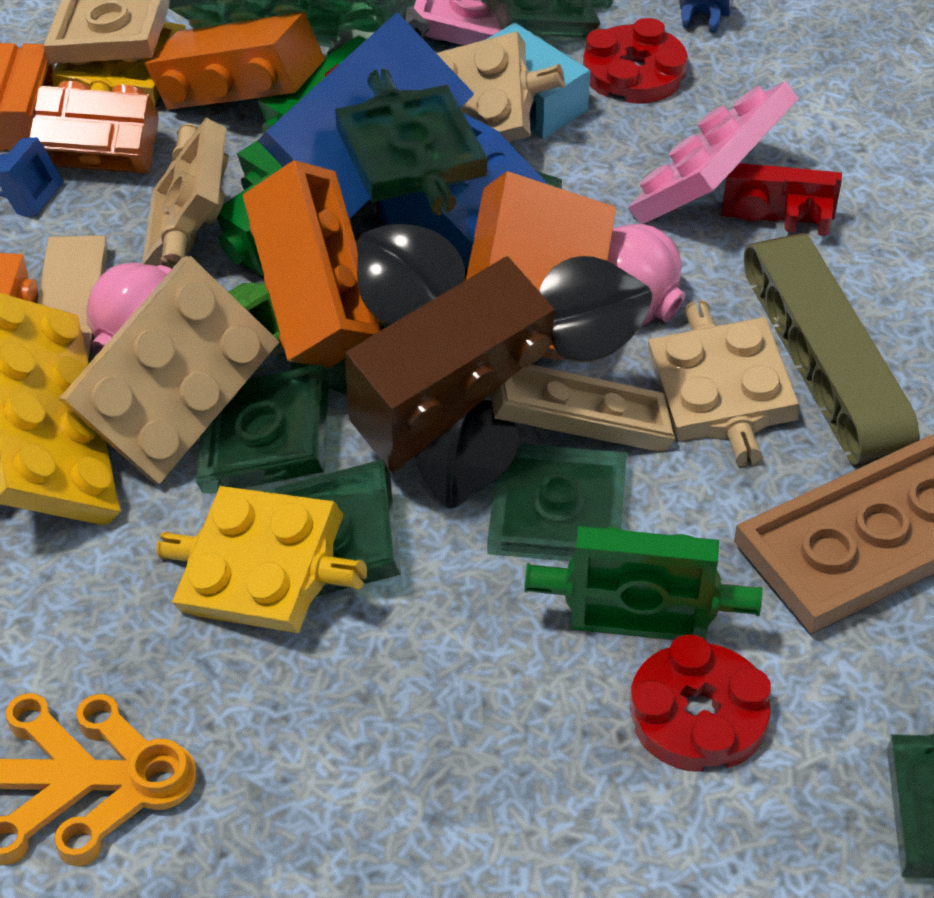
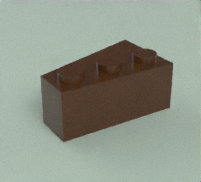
[345,256,555,474]

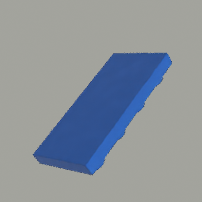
[258,12,474,219]

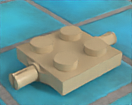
[437,31,565,142]
[142,118,229,269]
[648,300,799,467]

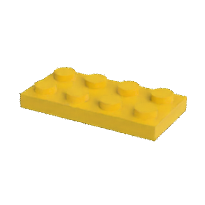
[0,293,121,525]

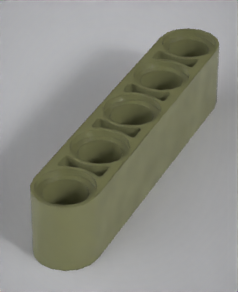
[744,233,920,465]

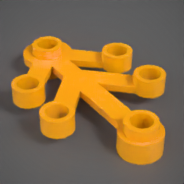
[0,693,197,866]

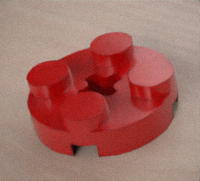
[583,18,688,104]
[630,635,771,772]

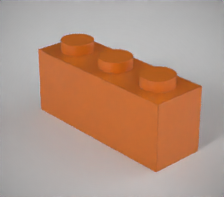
[145,11,325,110]
[243,160,381,368]

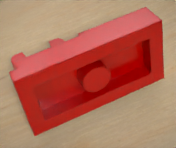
[721,163,842,236]

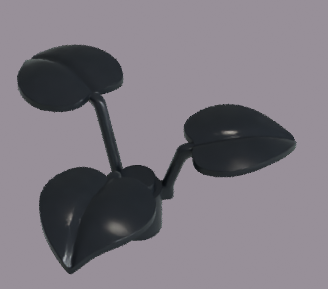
[357,224,652,508]

